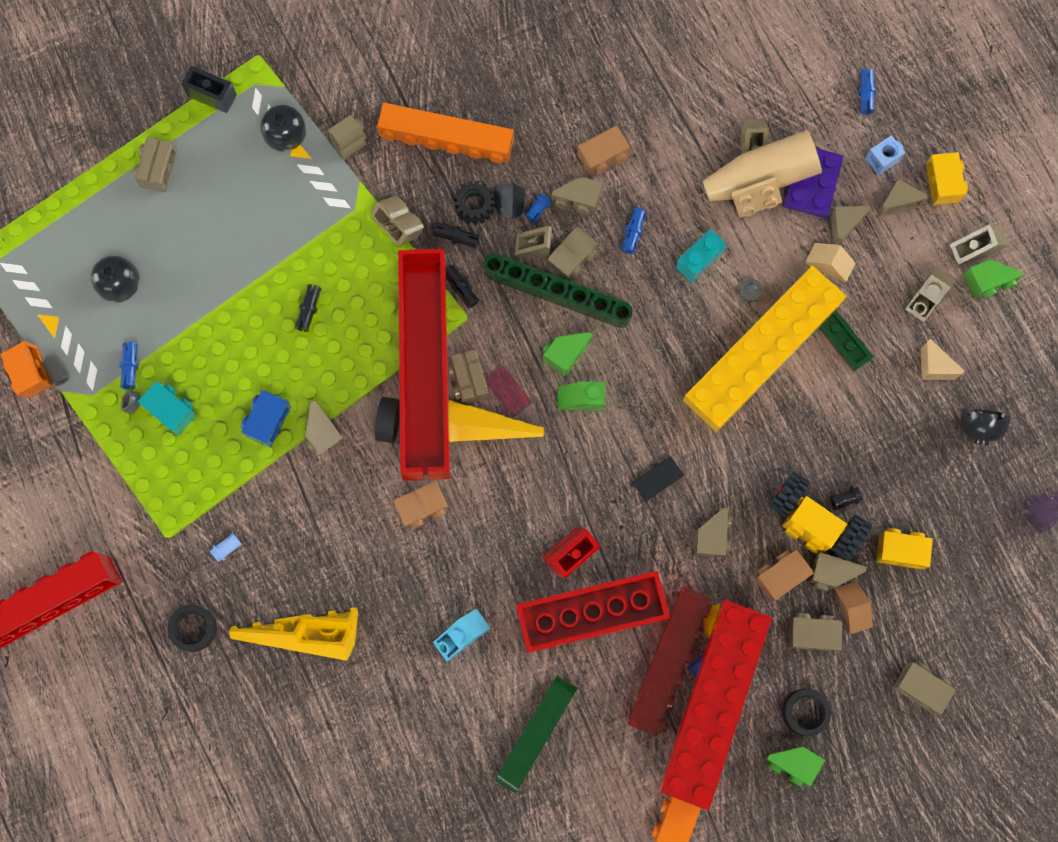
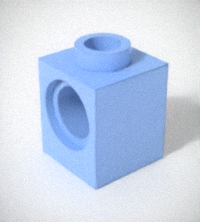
[865,135,905,175]

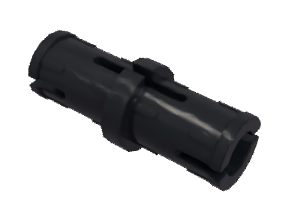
[432,222,480,249]
[446,265,480,309]
[294,284,322,333]

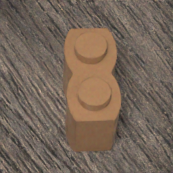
[393,481,449,530]

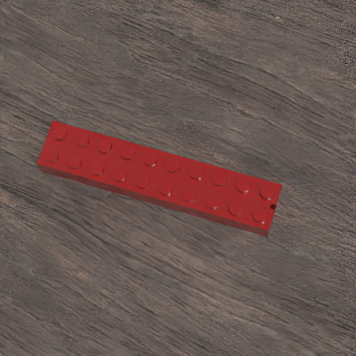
[398,249,451,481]

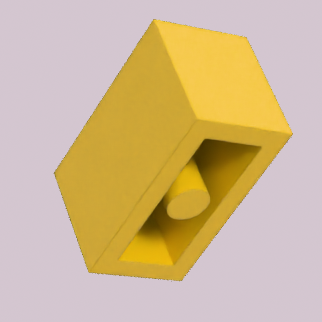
[926,152,968,205]
[876,528,933,570]

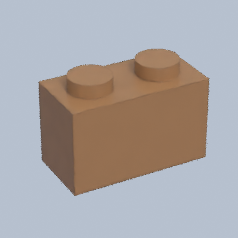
[577,126,630,176]
[754,549,814,603]

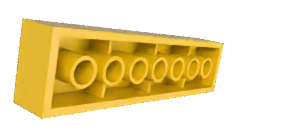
[683,265,847,433]

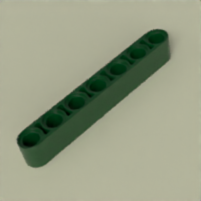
[483,254,633,328]

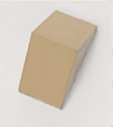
[805,243,856,283]
[921,339,965,380]

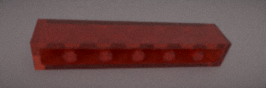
[626,587,712,736]

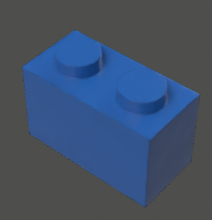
[241,390,291,448]

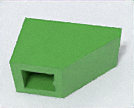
[963,260,1023,299]
[763,746,825,787]

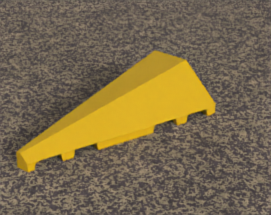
[449,399,544,442]
[229,607,358,661]

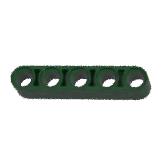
[495,675,578,794]

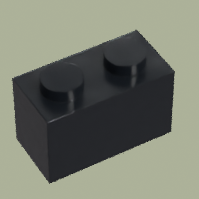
[181,66,237,113]

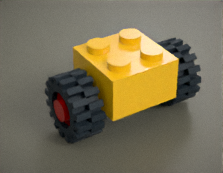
[769,471,872,560]

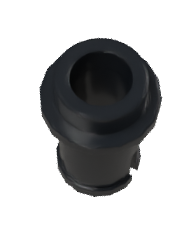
[830,487,863,511]

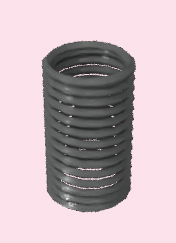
[42,356,69,386]

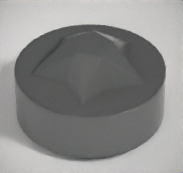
[739,278,763,303]
[121,390,140,414]

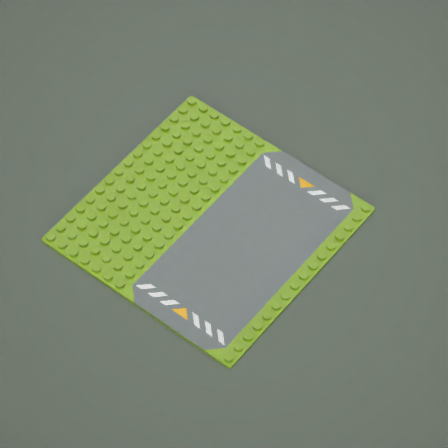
[0,55,468,538]

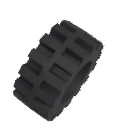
[454,181,495,225]

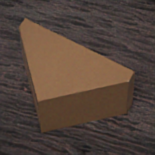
[833,581,873,635]

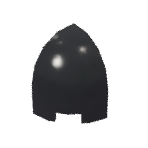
[494,183,525,219]

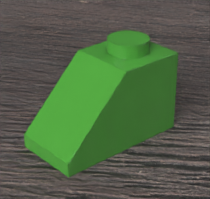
[542,332,593,377]
[557,381,605,411]

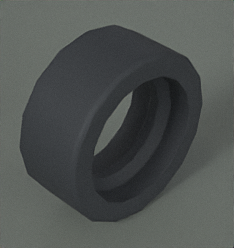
[375,397,400,443]
[167,605,217,652]
[782,689,831,736]

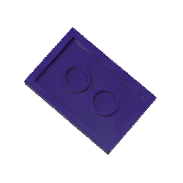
[783,148,844,219]

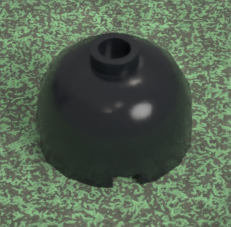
[261,105,306,151]
[91,255,140,302]
[961,408,1011,445]

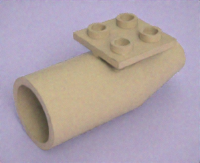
[703,130,822,218]

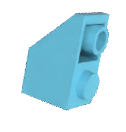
[433,609,490,662]

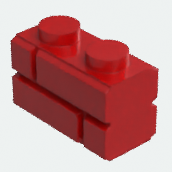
[542,526,600,579]

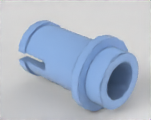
[210,533,242,562]

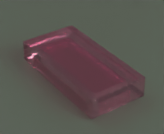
[485,367,532,417]

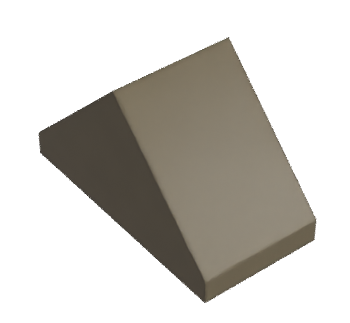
[878,179,928,217]
[830,206,871,245]
[514,226,552,259]

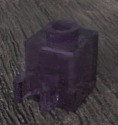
[1020,492,1058,533]

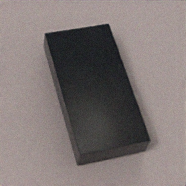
[632,456,684,502]

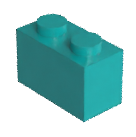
[676,229,727,283]
[138,381,197,436]

